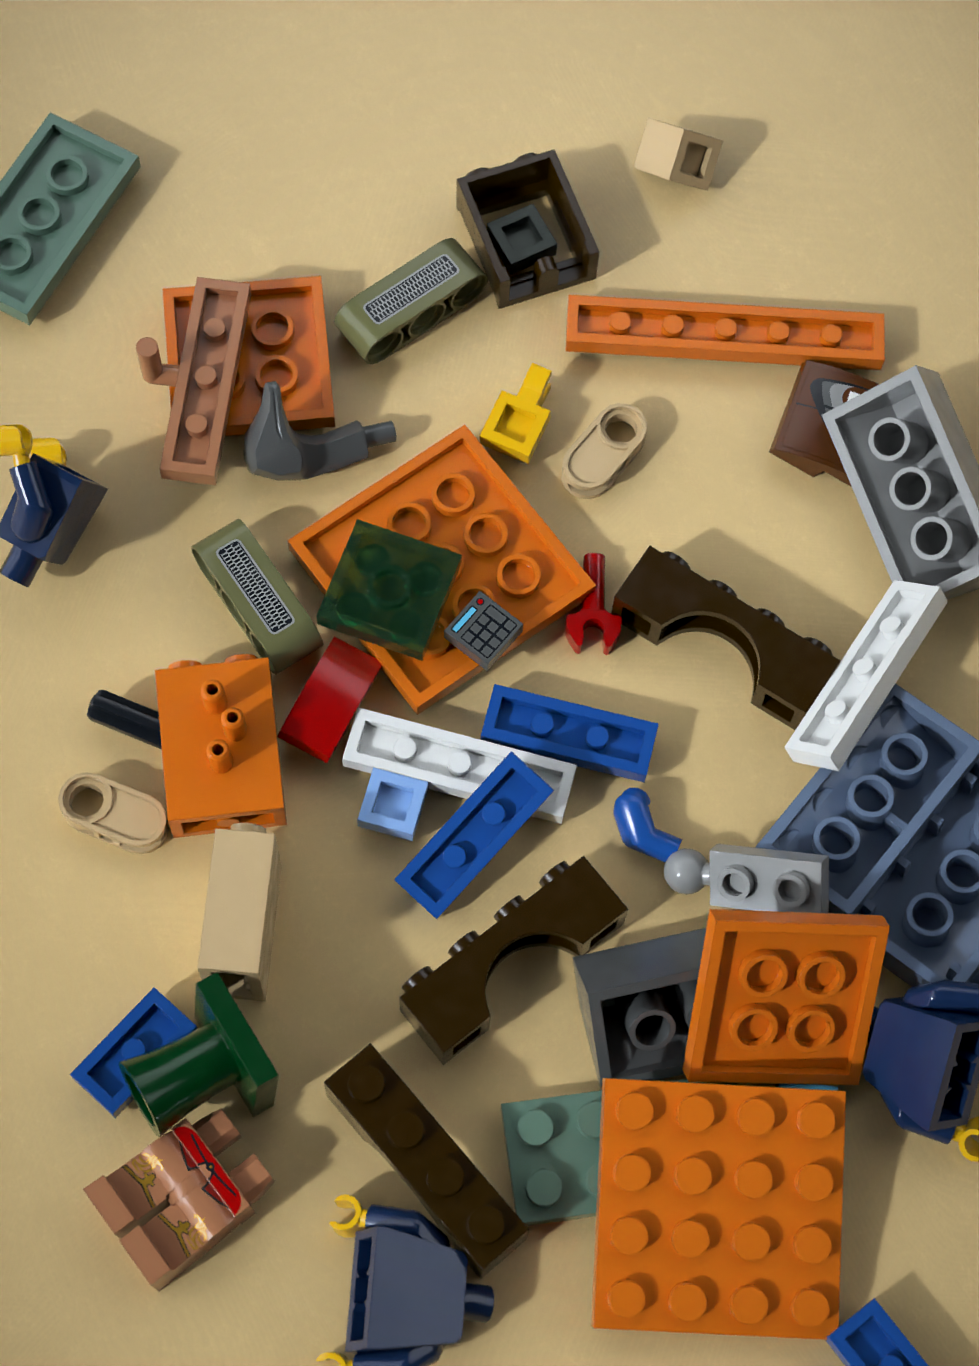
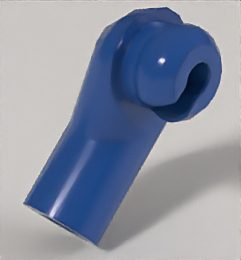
[613,787,682,863]

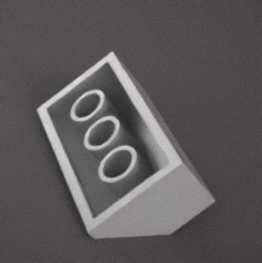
[822,365,979,599]

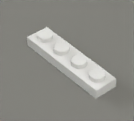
[785,580,948,771]
[342,707,577,824]

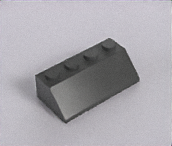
[572,928,706,1090]

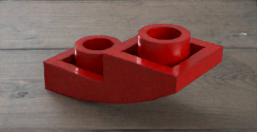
[277,636,382,763]

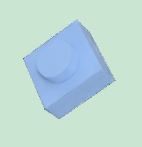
[357,767,428,841]

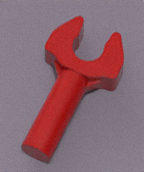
[565,553,622,655]

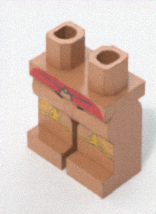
[83,1109,275,1291]

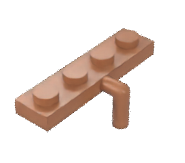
[136,277,252,486]

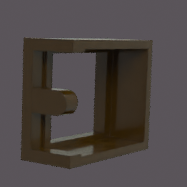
[456,149,600,309]

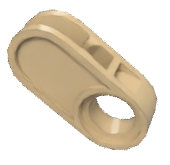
[561,403,647,499]
[58,772,169,854]

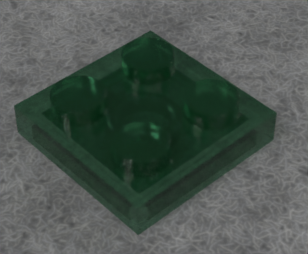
[316,519,462,661]

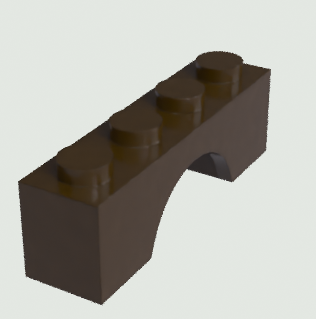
[611,546,841,730]
[399,856,628,1065]
[324,1043,529,1279]

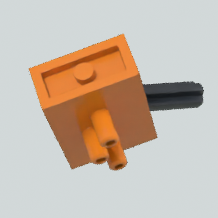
[87,654,287,838]

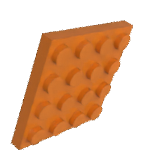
[287,424,596,715]
[591,1078,846,1340]

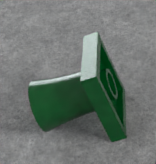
[119,972,279,1137]

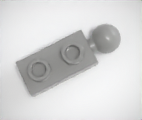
[664,844,829,913]

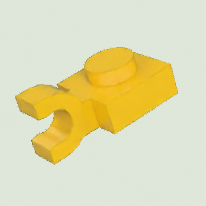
[479,363,552,464]

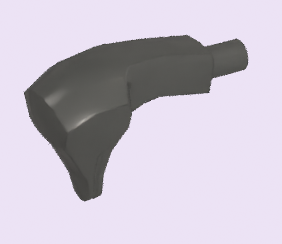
[243,381,397,481]

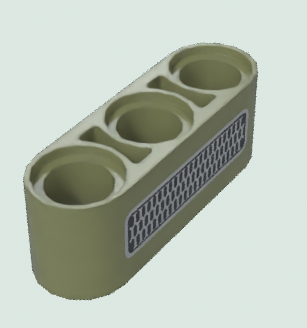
[334,238,488,364]
[191,519,324,675]

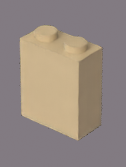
[197,823,281,1001]

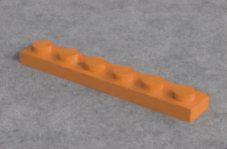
[565,295,885,370]

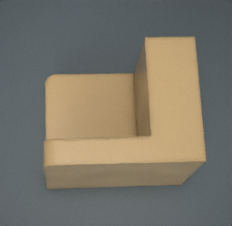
[634,118,723,191]

